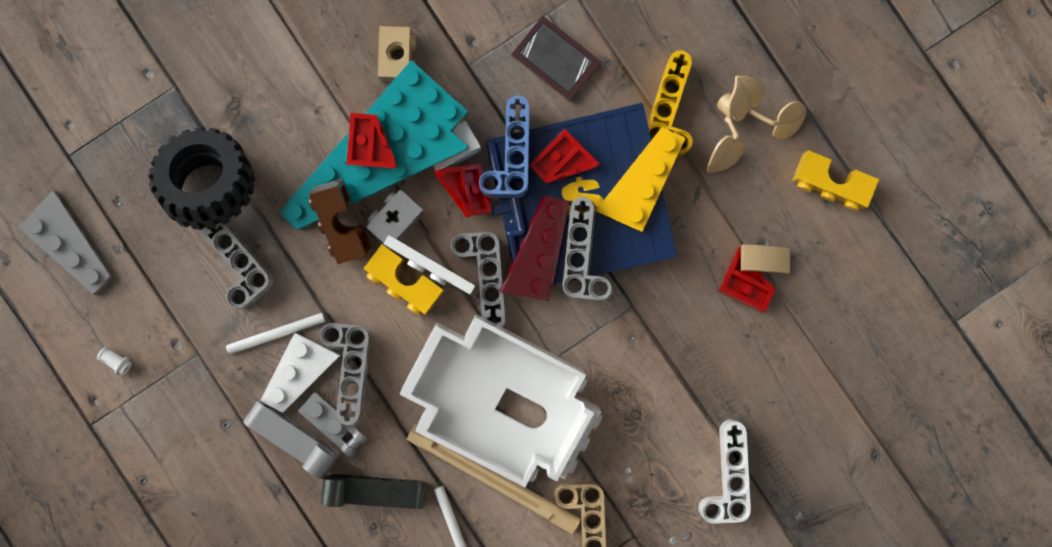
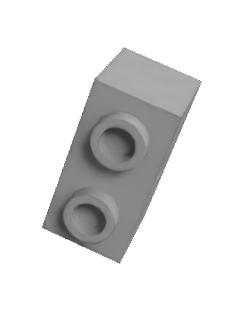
[366,189,425,249]

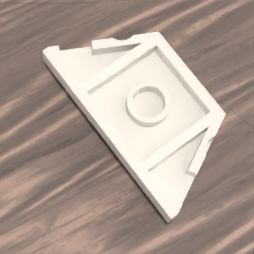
[384,235,475,294]

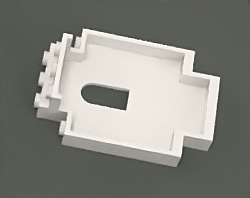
[400,314,602,487]

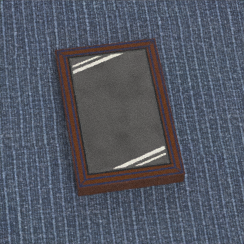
[511,15,601,102]

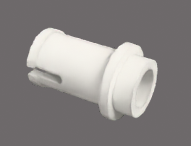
[97,346,132,375]

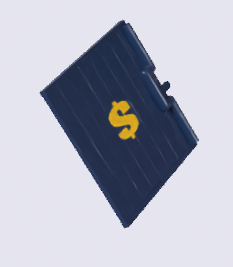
[486,102,677,284]

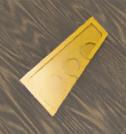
[596,128,685,232]

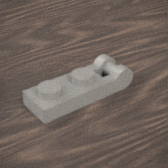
[298,392,368,458]

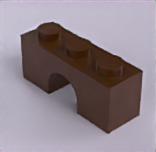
[309,178,371,264]

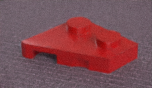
[529,129,600,184]
[718,247,775,313]

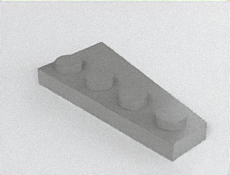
[19,190,113,295]

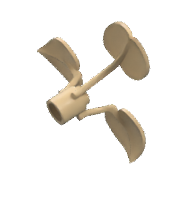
[706,76,807,173]

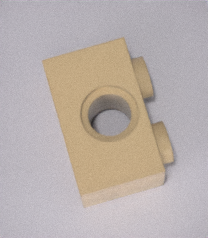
[378,26,416,82]

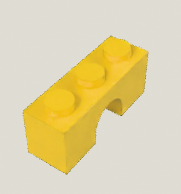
[792,150,879,211]
[363,244,445,316]

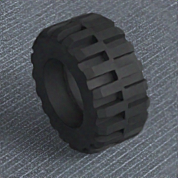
[148,127,255,230]

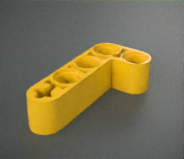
[648,50,693,156]

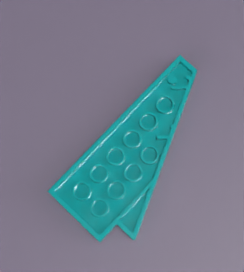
[279,60,470,230]

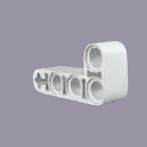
[698,419,751,524]

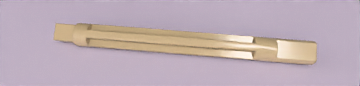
[406,424,581,534]

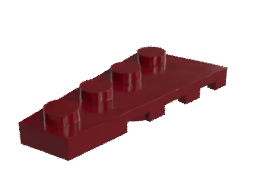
[499,196,570,301]

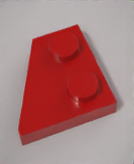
[346,113,398,169]
[435,163,492,218]

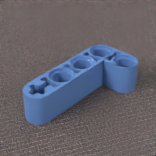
[479,95,530,198]

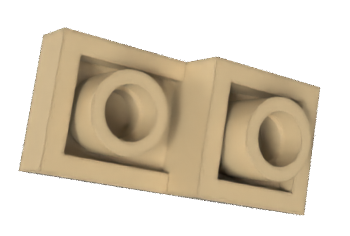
[741,244,790,274]

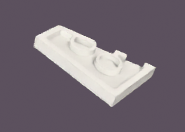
[260,333,341,412]

